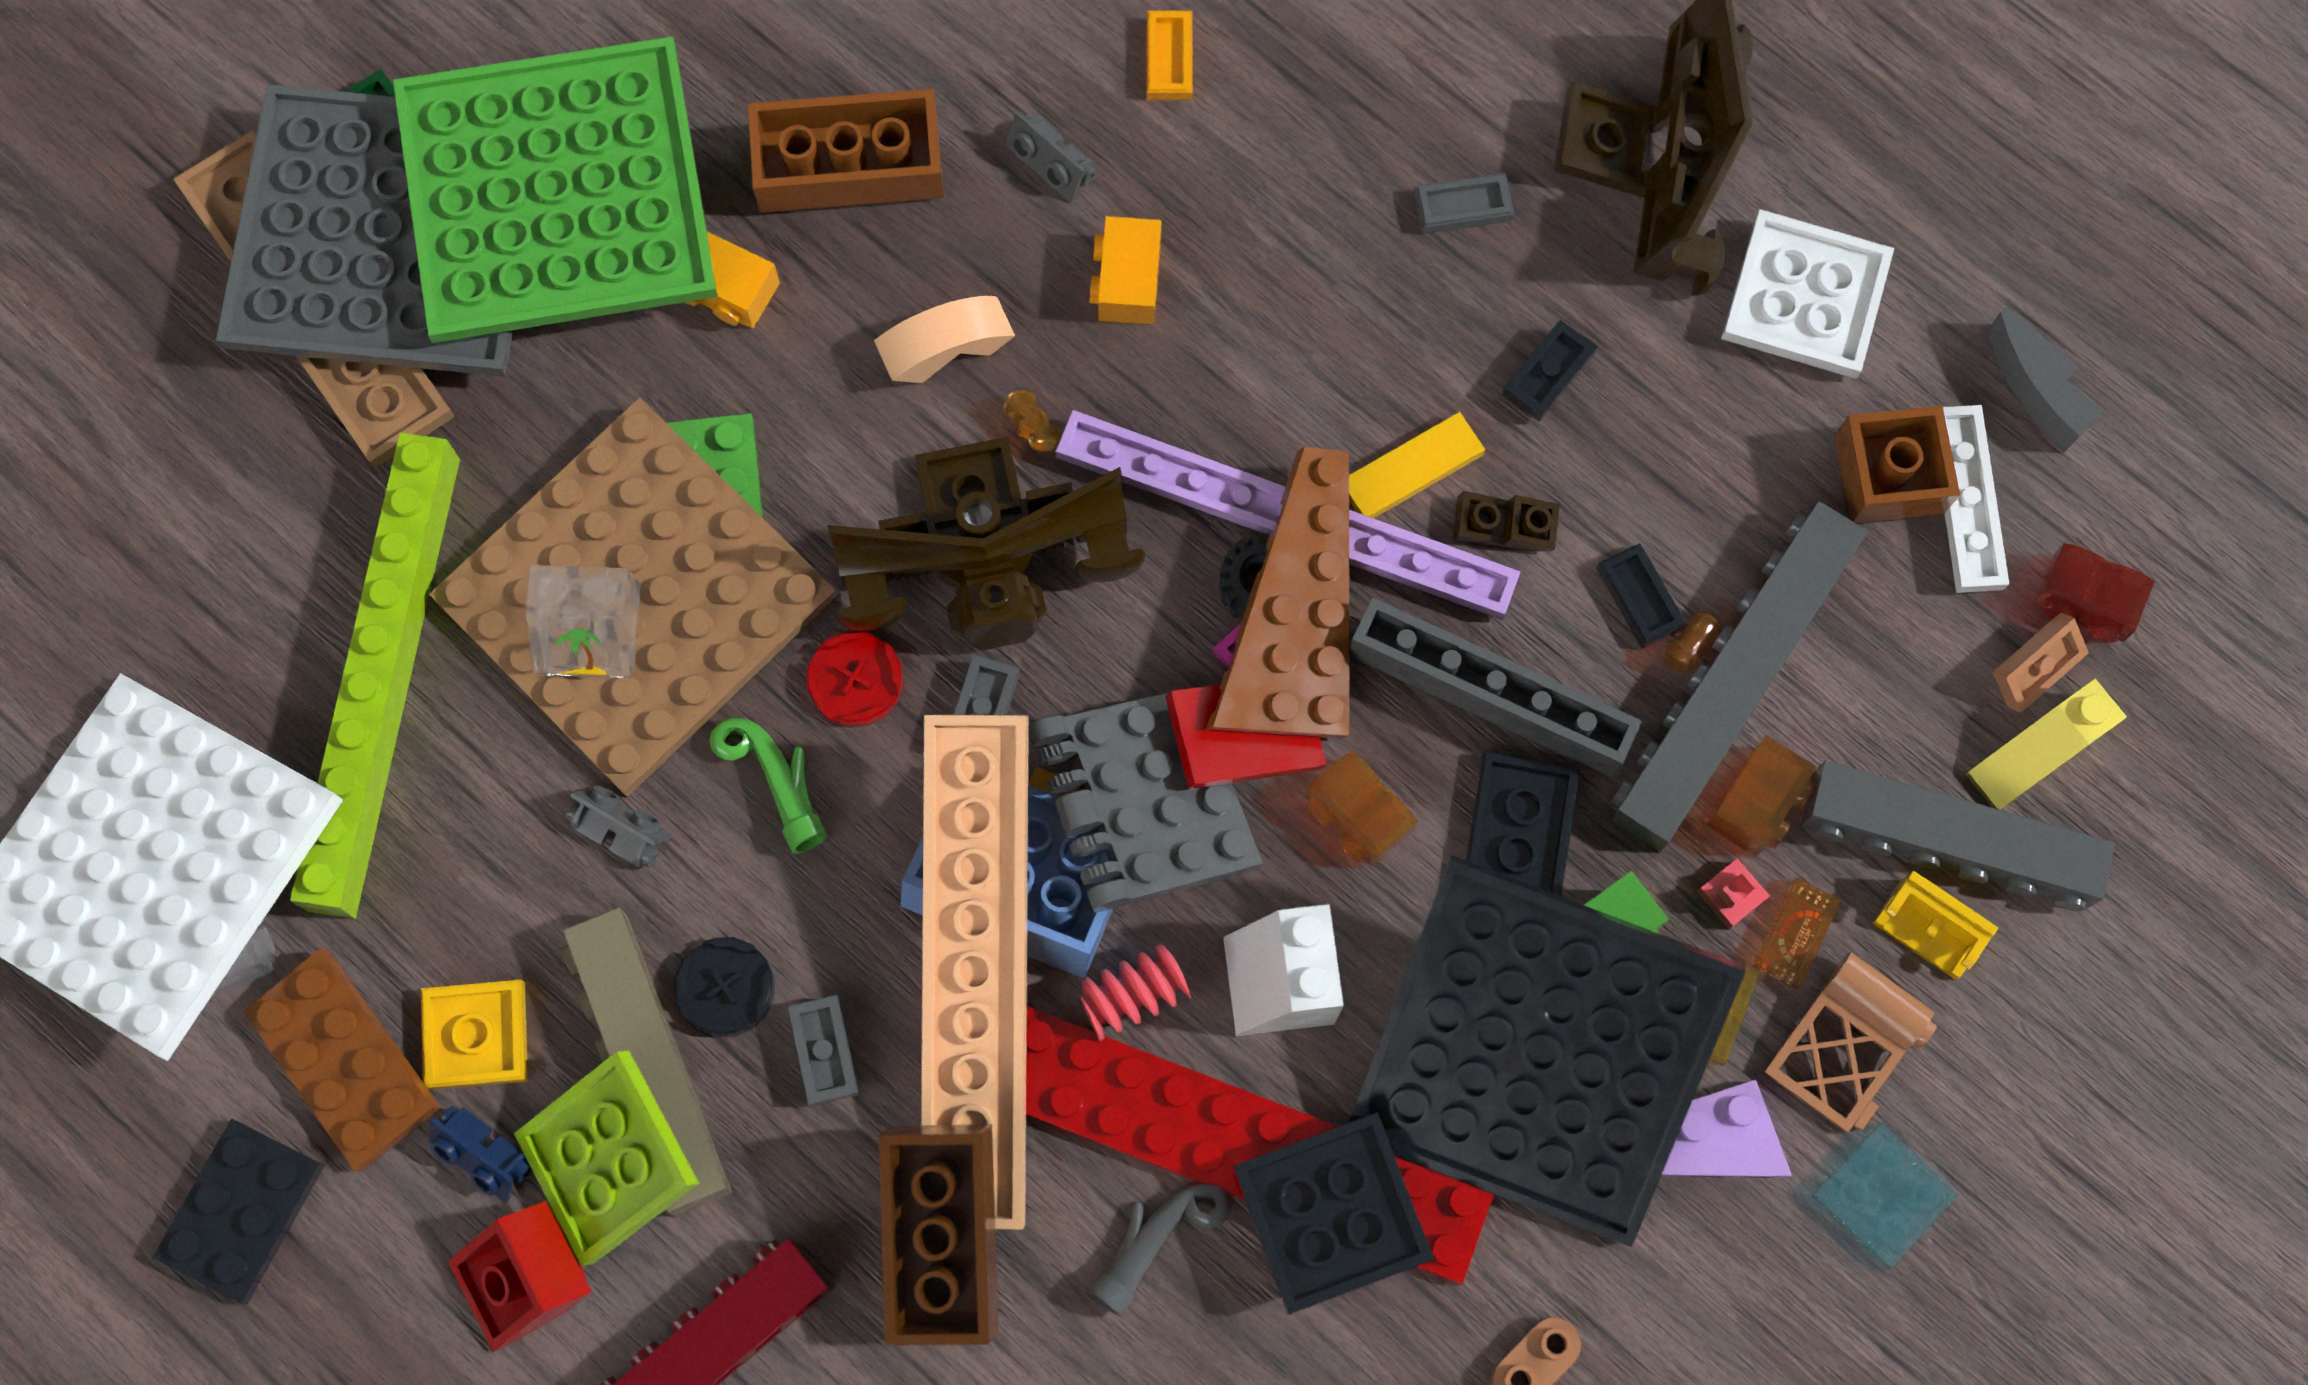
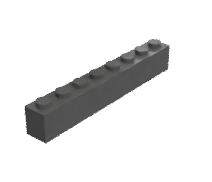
[1610,501,1868,853]

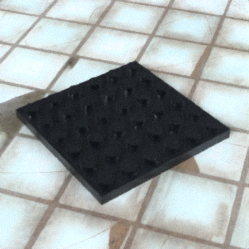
[1348,855,1746,1247]

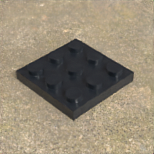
[1233,1113,1434,1315]

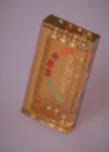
[1752,877,1841,989]

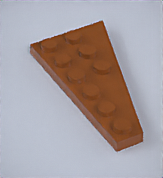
[1206,447,1350,739]

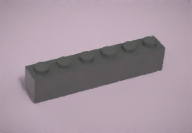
[1349,597,1642,778]
[1801,760,2115,911]

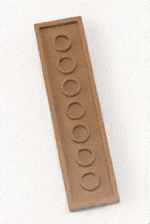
[173,130,455,469]

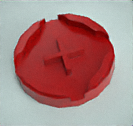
[806,631,903,727]

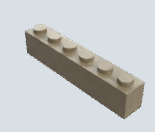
[561,907,732,1217]

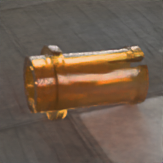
[1664,611,1722,674]

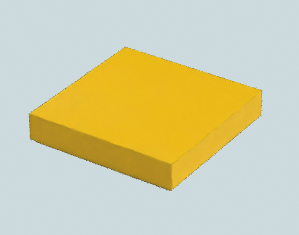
[421,980,528,1090]

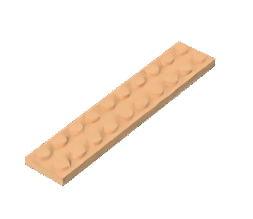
[921,715,1028,1230]

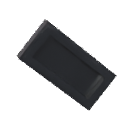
[1596,543,1687,650]

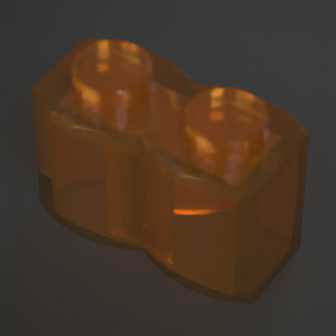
[1306,750,1418,867]

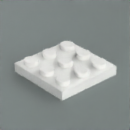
[1721,209,1894,379]

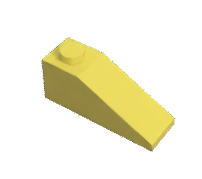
[1965,678,2127,810]

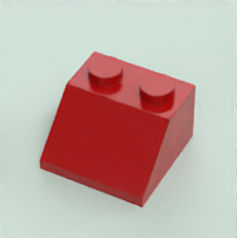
[448,1201,592,1352]

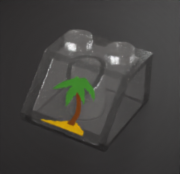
[526,565,641,678]

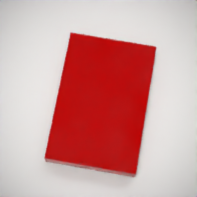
[1165,684,1327,789]

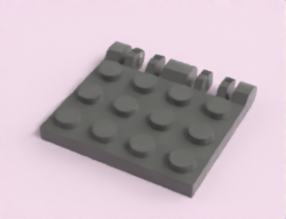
[1028,687,1263,912]

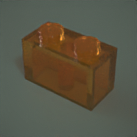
[1706,735,1817,857]

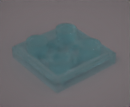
[1812,1123,1958,1269]

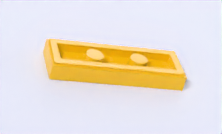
[1349,412,1485,518]

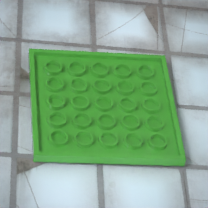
[393,37,718,343]

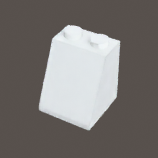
[1223,904,1343,1036]

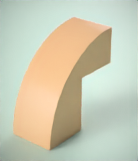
[874,296,1015,383]

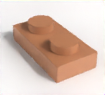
[1992,612,2089,713]

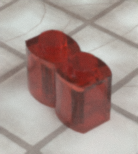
[2034,543,2155,642]

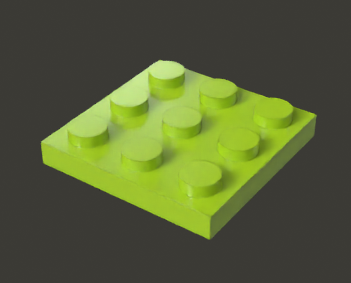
[514,1050,699,1266]

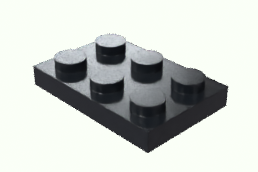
[152,1118,325,1305]

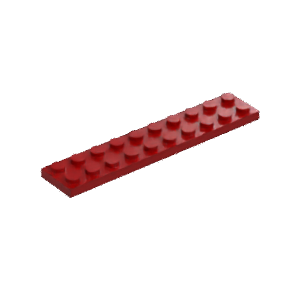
[1026,1006,1494,1285]

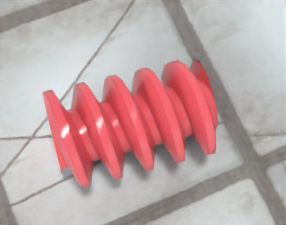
[1080,944,1191,1041]

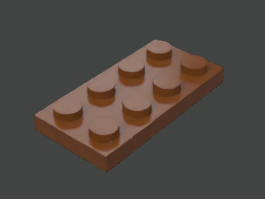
[243,948,441,1172]

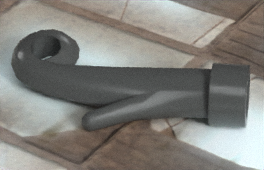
[1088,1182,1231,1317]

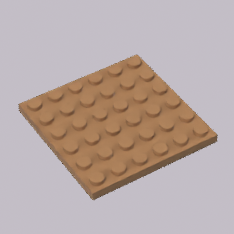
[429,397,838,797]

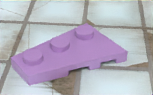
[1661,1080,1792,1178]

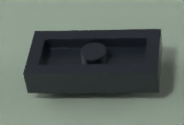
[1502,320,1598,422]

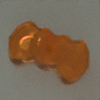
[1003,389,1062,452]

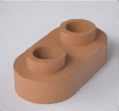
[1491,1318,1581,1385]

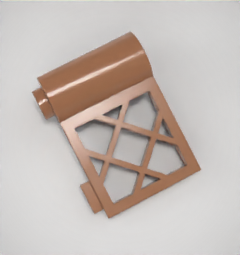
[1763,951,1937,1133]

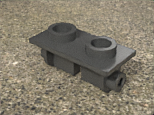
[1005,112,1098,203]
[565,786,673,868]

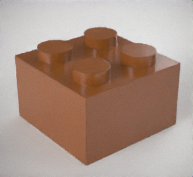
[1834,405,1960,523]

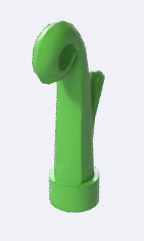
[709,718,827,854]

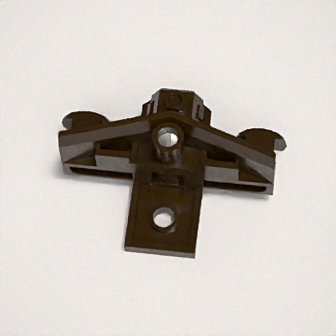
[827,437,1146,651]

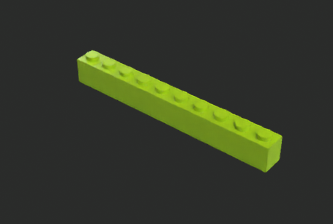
[290,433,460,919]

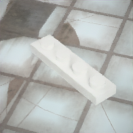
[1943,405,2009,593]

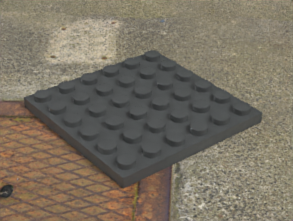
[216,84,513,377]

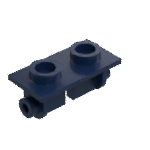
[429,1106,531,1203]

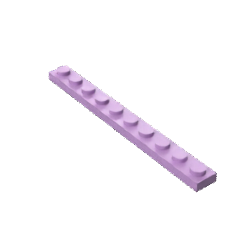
[1056,410,1520,620]

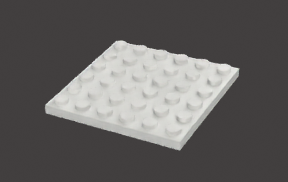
[0,673,343,1061]

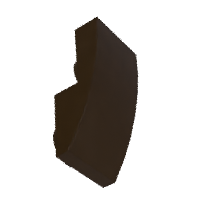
[1453,491,1560,552]

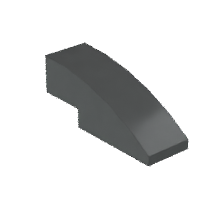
[1987,306,2104,453]

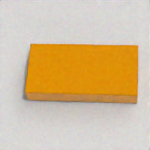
[1147,11,1193,100]

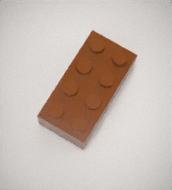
[748,89,944,213]

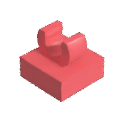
[1697,858,1770,929]

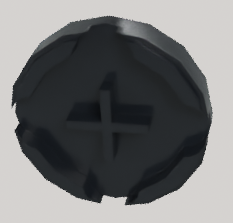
[674,937,775,1037]

